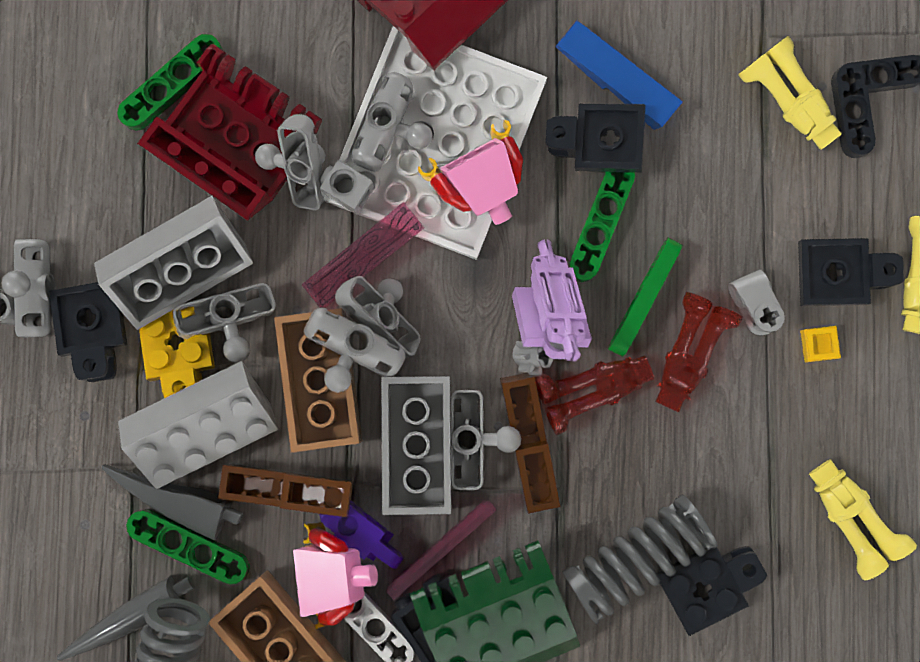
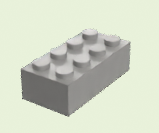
[94,196,253,330]
[118,361,278,489]
[381,376,451,515]

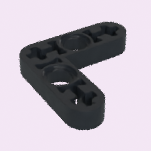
[831,55,920,159]

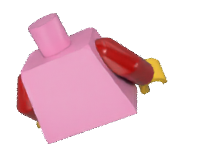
[418,120,523,225]
[293,522,378,629]

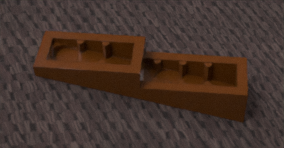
[499,372,560,514]
[218,464,353,517]

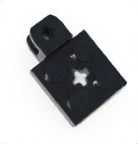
[545,103,646,173]
[798,238,904,306]
[49,282,128,383]
[657,546,767,636]

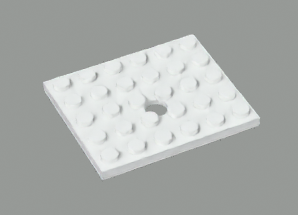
[324,26,547,260]

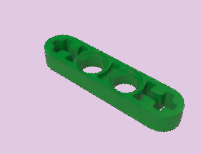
[117,34,223,131]
[568,172,635,282]
[608,237,683,357]
[126,509,250,584]

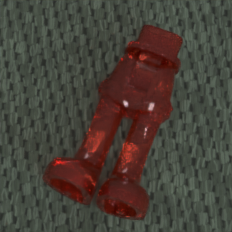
[655,292,743,412]
[534,355,655,435]

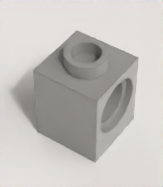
[320,160,375,215]

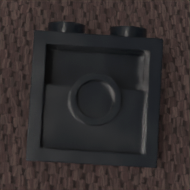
[391,573,457,662]

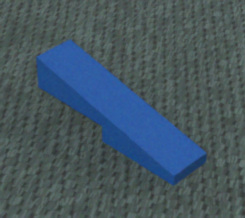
[555,20,683,130]

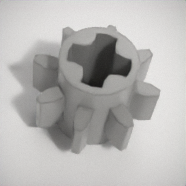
[513,341,553,375]

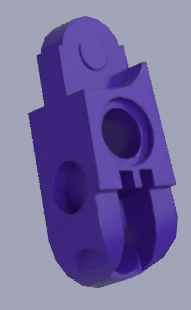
[319,500,404,569]

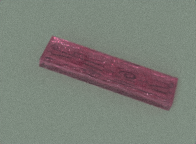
[301,202,425,308]
[386,498,497,600]

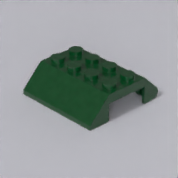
[410,540,581,662]

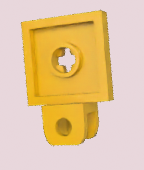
[139,307,215,398]

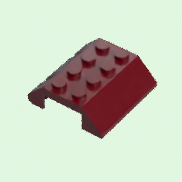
[357,0,508,70]
[137,44,322,221]

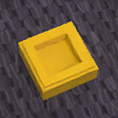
[800,326,841,362]

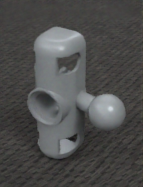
[351,72,432,172]
[255,114,326,210]
[1,239,56,338]
[335,276,421,358]
[173,283,276,363]
[304,307,405,392]
[451,390,521,490]

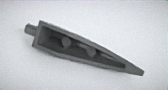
[102,464,243,540]
[57,575,195,661]

